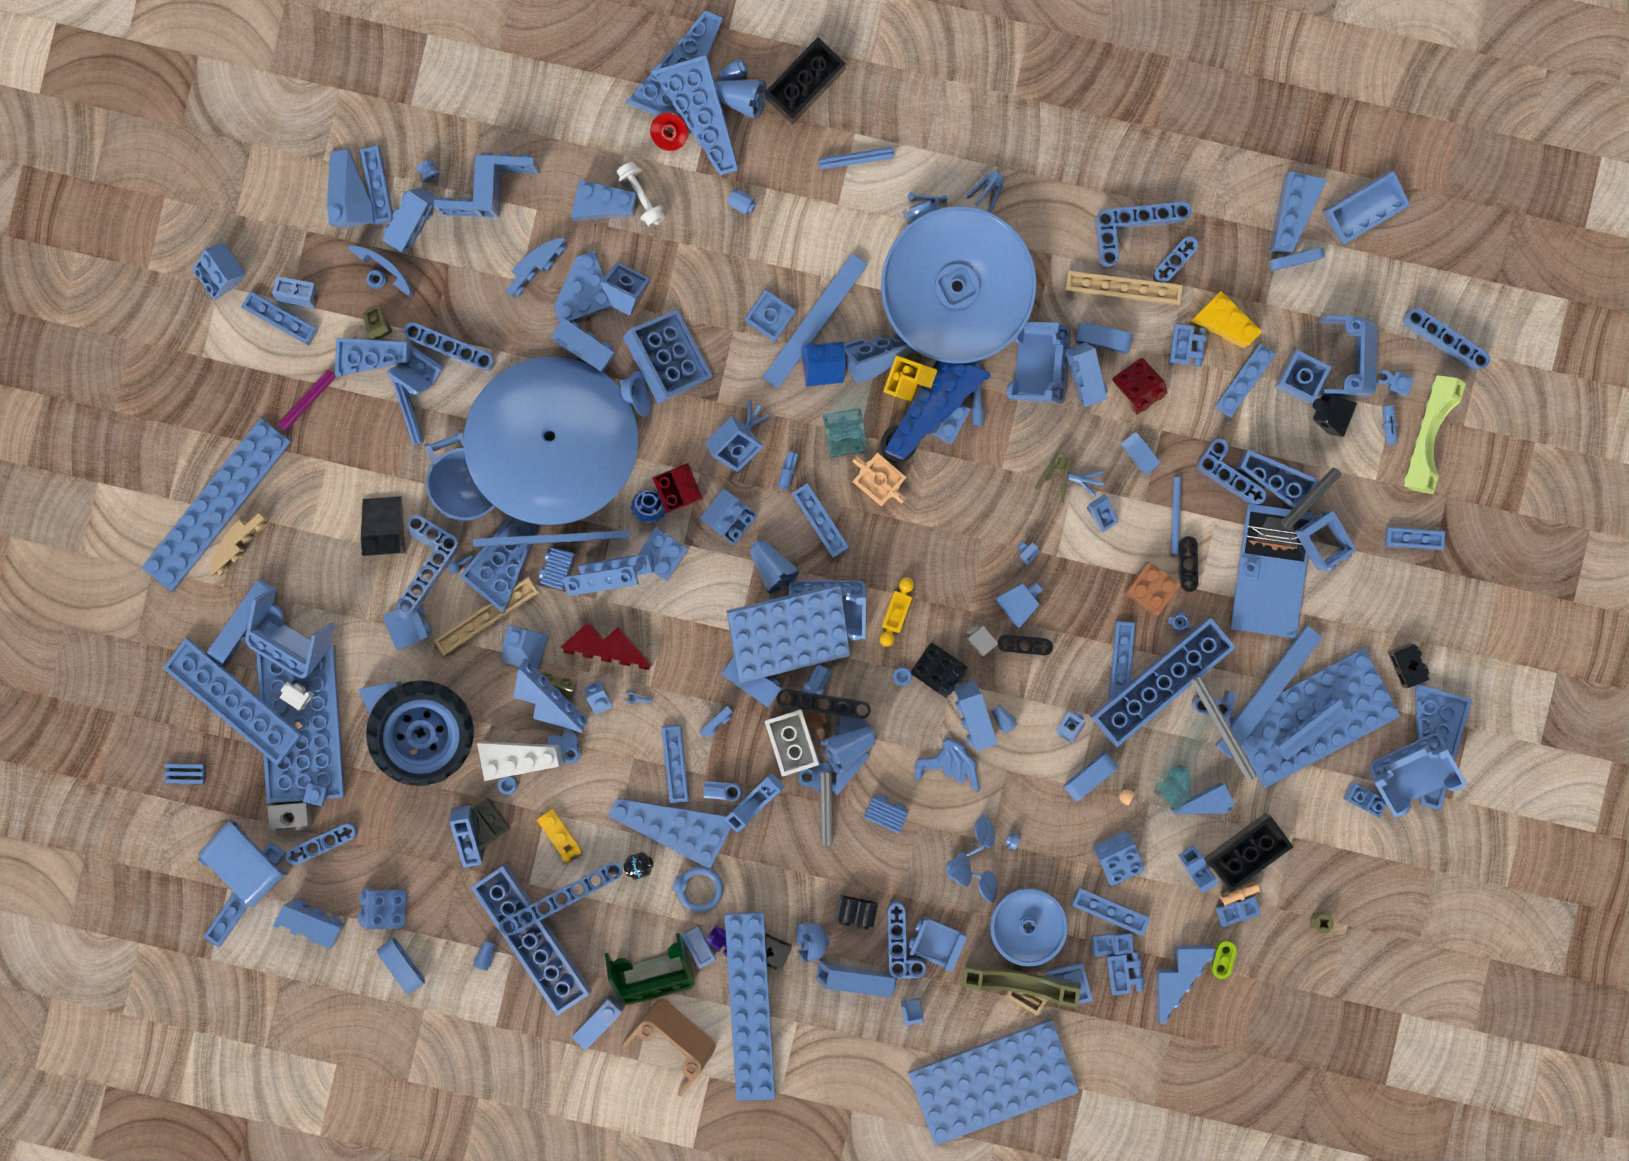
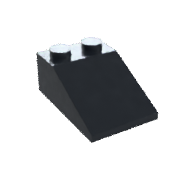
[361,496,406,556]

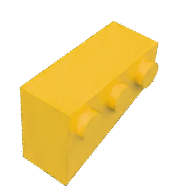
[1189,291,1262,348]

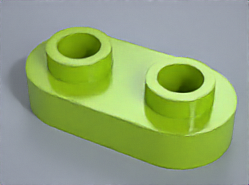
[1211,940,1237,979]

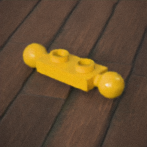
[879,577,914,647]

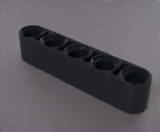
[776,689,871,719]

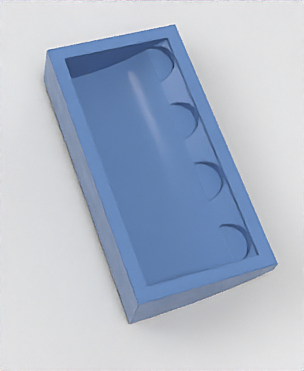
[1322,171,1410,244]

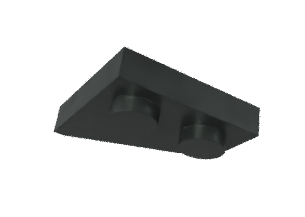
[471,798,510,851]

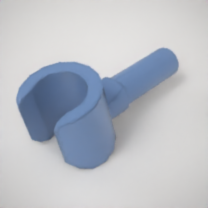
[449,554,474,574]
[624,690,652,704]

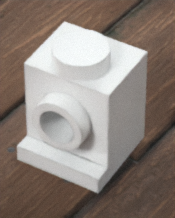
[279,682,315,710]

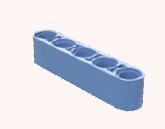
[1403,308,1490,370]
[404,323,496,371]
[207,578,277,666]

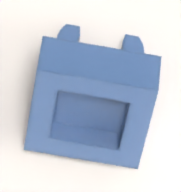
[1017,541,1040,566]

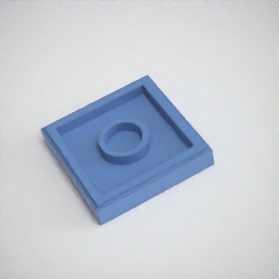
[744,289,797,343]

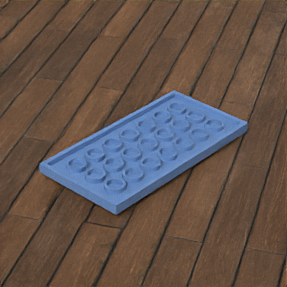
[256,644,345,803]
[1229,648,1400,788]
[908,1019,1079,1146]

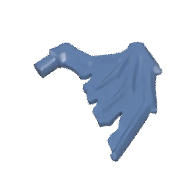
[914,738,980,792]

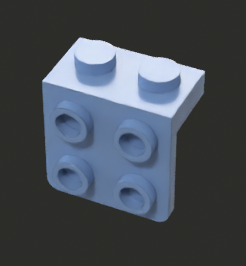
[387,346,444,395]
[383,604,432,650]
[1092,831,1144,886]
[358,887,407,930]

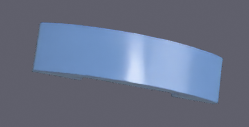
[347,245,414,298]

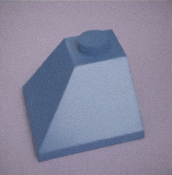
[601,262,651,315]
[501,625,549,671]

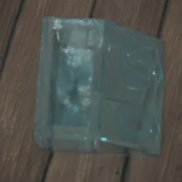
[823,408,867,458]
[1154,764,1191,812]

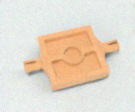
[852,452,907,507]

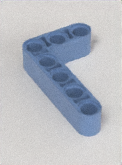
[1095,202,1192,268]
[397,515,458,619]

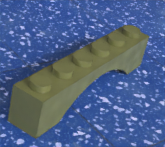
[962,962,1081,1008]

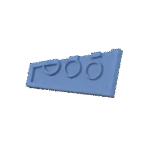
[335,338,410,377]

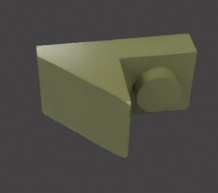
[363,305,392,339]

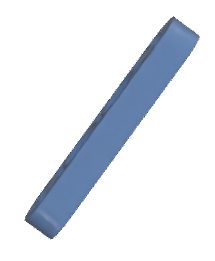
[286,823,358,865]

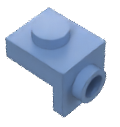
[584,681,613,715]

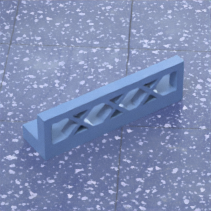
[1274,697,1348,760]

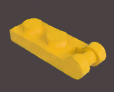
[537,808,583,864]

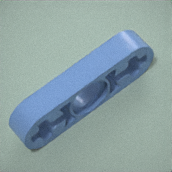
[1153,237,1198,283]
[1269,248,1325,271]

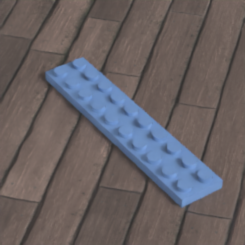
[141,418,292,591]
[725,911,775,1101]

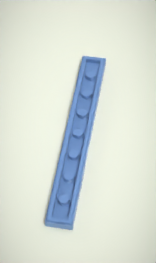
[762,254,868,389]
[473,531,629,547]
[1215,626,1322,758]

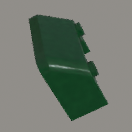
[605,933,695,1005]

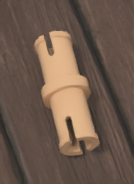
[1219,880,1260,906]

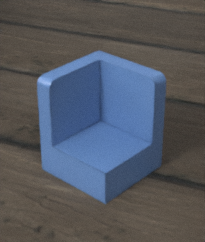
[901,998,924,1026]

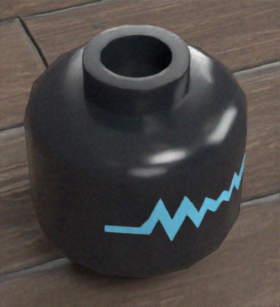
[624,852,654,880]

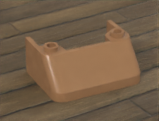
[621,1000,715,1097]

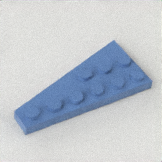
[626,11,723,118]
[608,798,732,869]

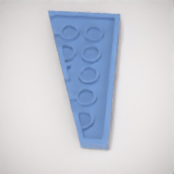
[651,55,739,175]
[460,516,540,613]
[1414,684,1472,811]

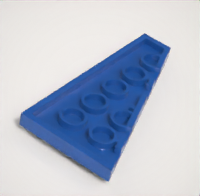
[885,361,991,460]

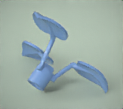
[946,813,998,903]

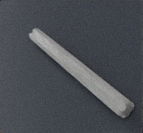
[1191,676,1257,781]

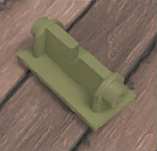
[540,672,577,699]

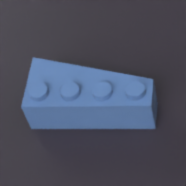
[1269,172,1327,255]

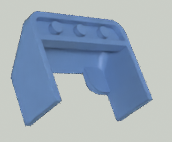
[1317,315,1378,397]
[245,587,335,678]

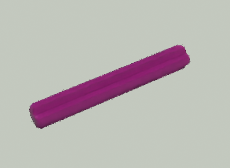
[278,370,336,430]

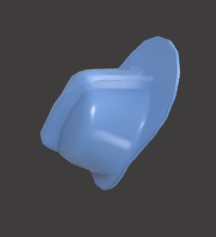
[620,371,652,417]

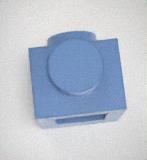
[1056,711,1085,744]

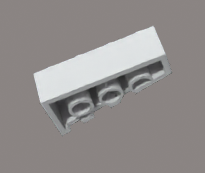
[477,741,564,781]

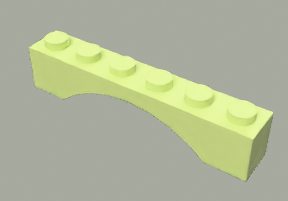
[1404,375,1466,494]

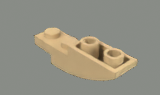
[209,513,269,576]

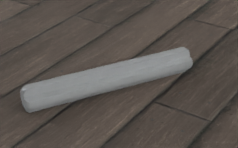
[821,771,832,846]

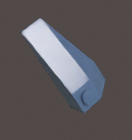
[327,149,375,229]
[844,333,915,384]

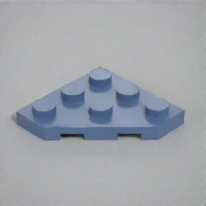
[554,251,612,322]

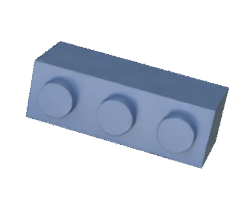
[721,657,782,707]

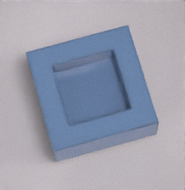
[303,782,328,807]

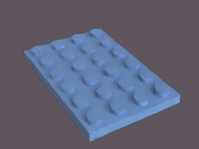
[726,584,850,683]

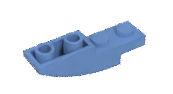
[506,237,567,299]

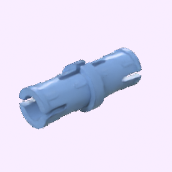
[1382,405,1399,445]

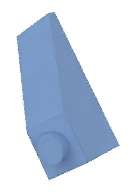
[1170,782,1235,814]
[449,805,482,868]
[571,995,624,1050]

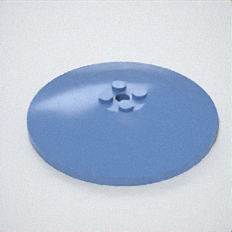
[881,206,1036,363]

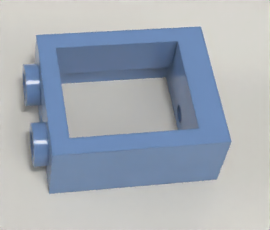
[1294,511,1356,572]

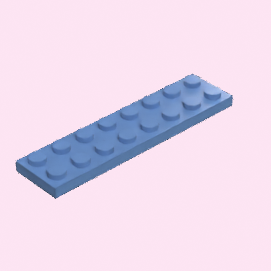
[163,638,302,765]

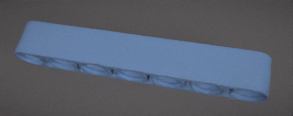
[499,862,623,936]

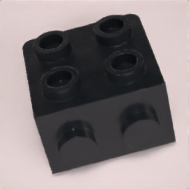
[911,643,968,698]

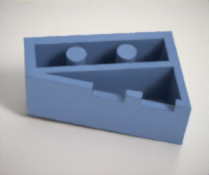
[571,180,638,222]
[382,188,440,252]
[551,318,616,373]
[1064,342,1108,407]
[954,680,998,751]
[273,899,345,948]

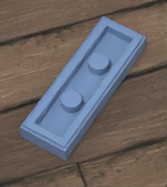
[1385,527,1445,550]

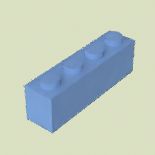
[1236,450,1320,516]

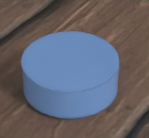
[892,667,912,686]
[498,776,518,795]

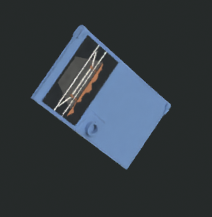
[1230,504,1314,638]

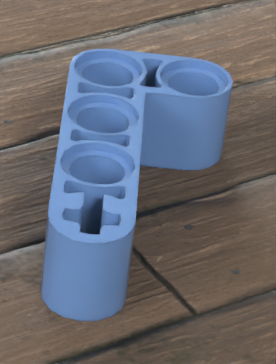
[1197,439,1266,505]
[887,900,926,978]

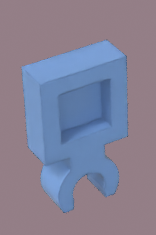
[1376,370,1414,396]

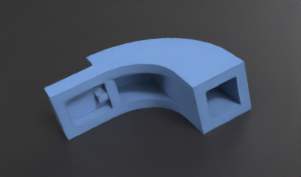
[724,773,785,833]

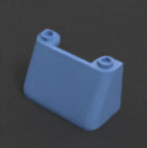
[1006,322,1071,404]
[788,580,866,640]
[1369,733,1467,818]
[198,820,288,908]

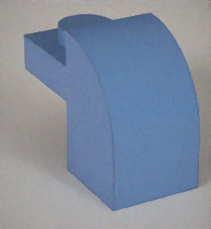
[1178,846,1219,893]

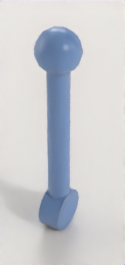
[908,192,948,202]

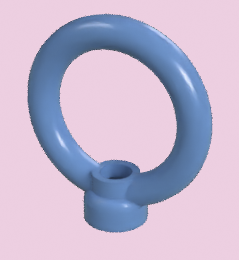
[672,867,723,912]

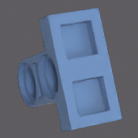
[1192,690,1237,728]

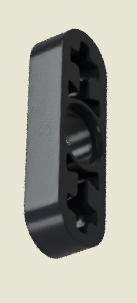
[1179,536,1199,592]
[997,635,1053,656]

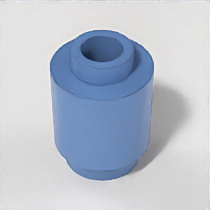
[727,189,757,215]

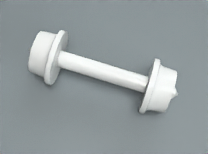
[617,162,665,227]

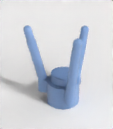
[966,170,1004,213]

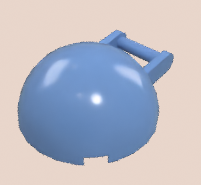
[424,431,495,521]

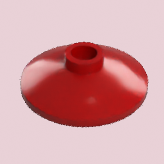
[650,112,688,151]

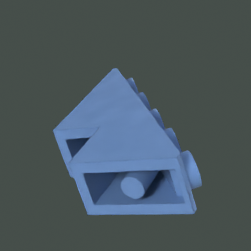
[513,658,588,733]
[832,702,870,795]
[1156,945,1216,1024]

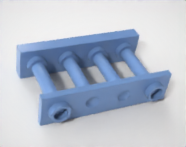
[563,553,655,596]

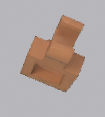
[803,704,827,739]

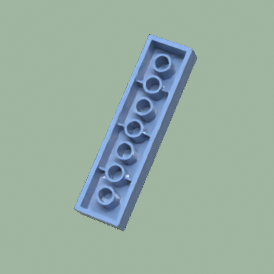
[1089,617,1236,747]
[471,863,592,1016]

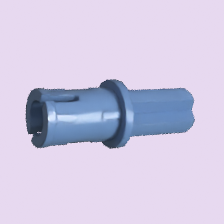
[777,451,798,490]

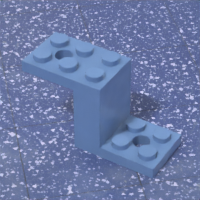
[434,152,539,218]

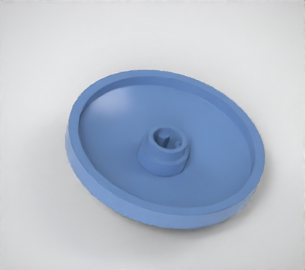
[990,888,1068,966]

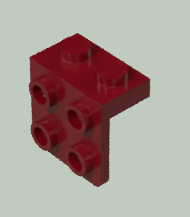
[1112,358,1168,415]

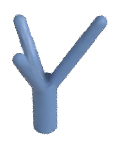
[745,399,771,431]
[1067,470,1104,497]

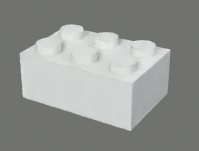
[765,710,820,777]

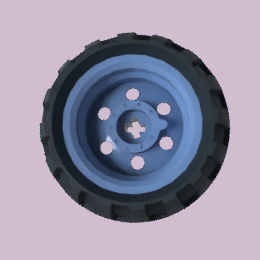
[366,680,474,786]

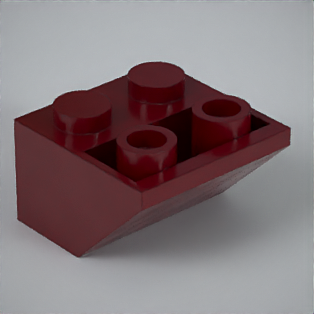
[652,463,704,513]

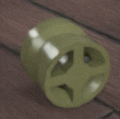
[1311,912,1334,933]

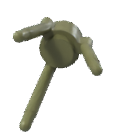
[1035,453,1071,503]

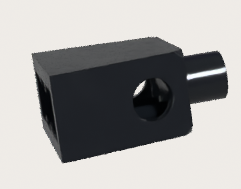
[1312,395,1357,437]

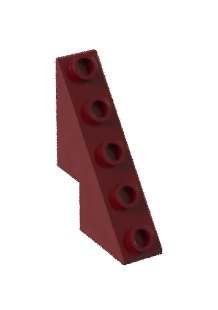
[561,622,653,670]

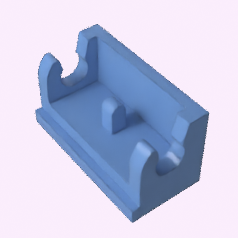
[272,276,318,308]

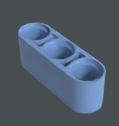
[1075,322,1133,354]
[1063,752,1118,802]
[377,938,425,994]

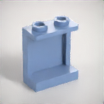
[907,916,967,973]

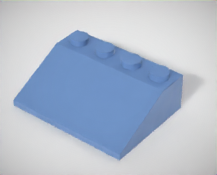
[623,309,713,405]

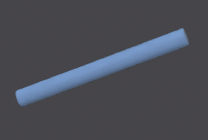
[1171,477,1181,554]

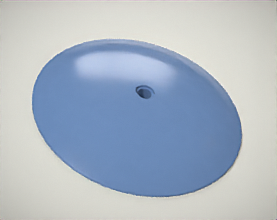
[464,357,638,525]

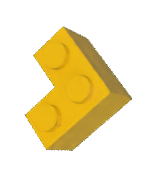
[883,355,937,401]

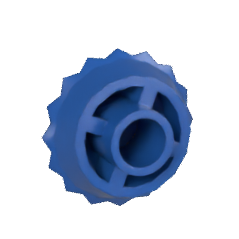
[631,489,666,523]

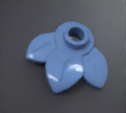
[547,728,581,764]
[798,755,833,792]

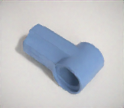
[801,664,832,702]
[703,781,743,801]

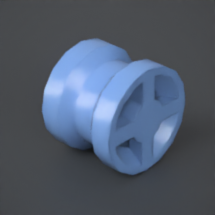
[416,160,440,183]

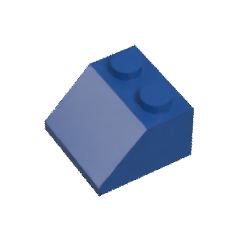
[801,342,846,387]

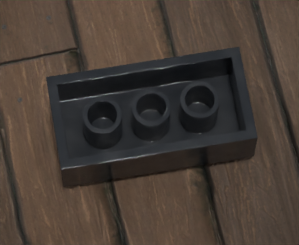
[764,37,846,125]
[1204,813,1294,893]

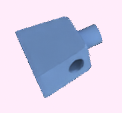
[994,583,1043,628]

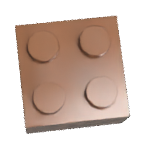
[1123,562,1181,616]

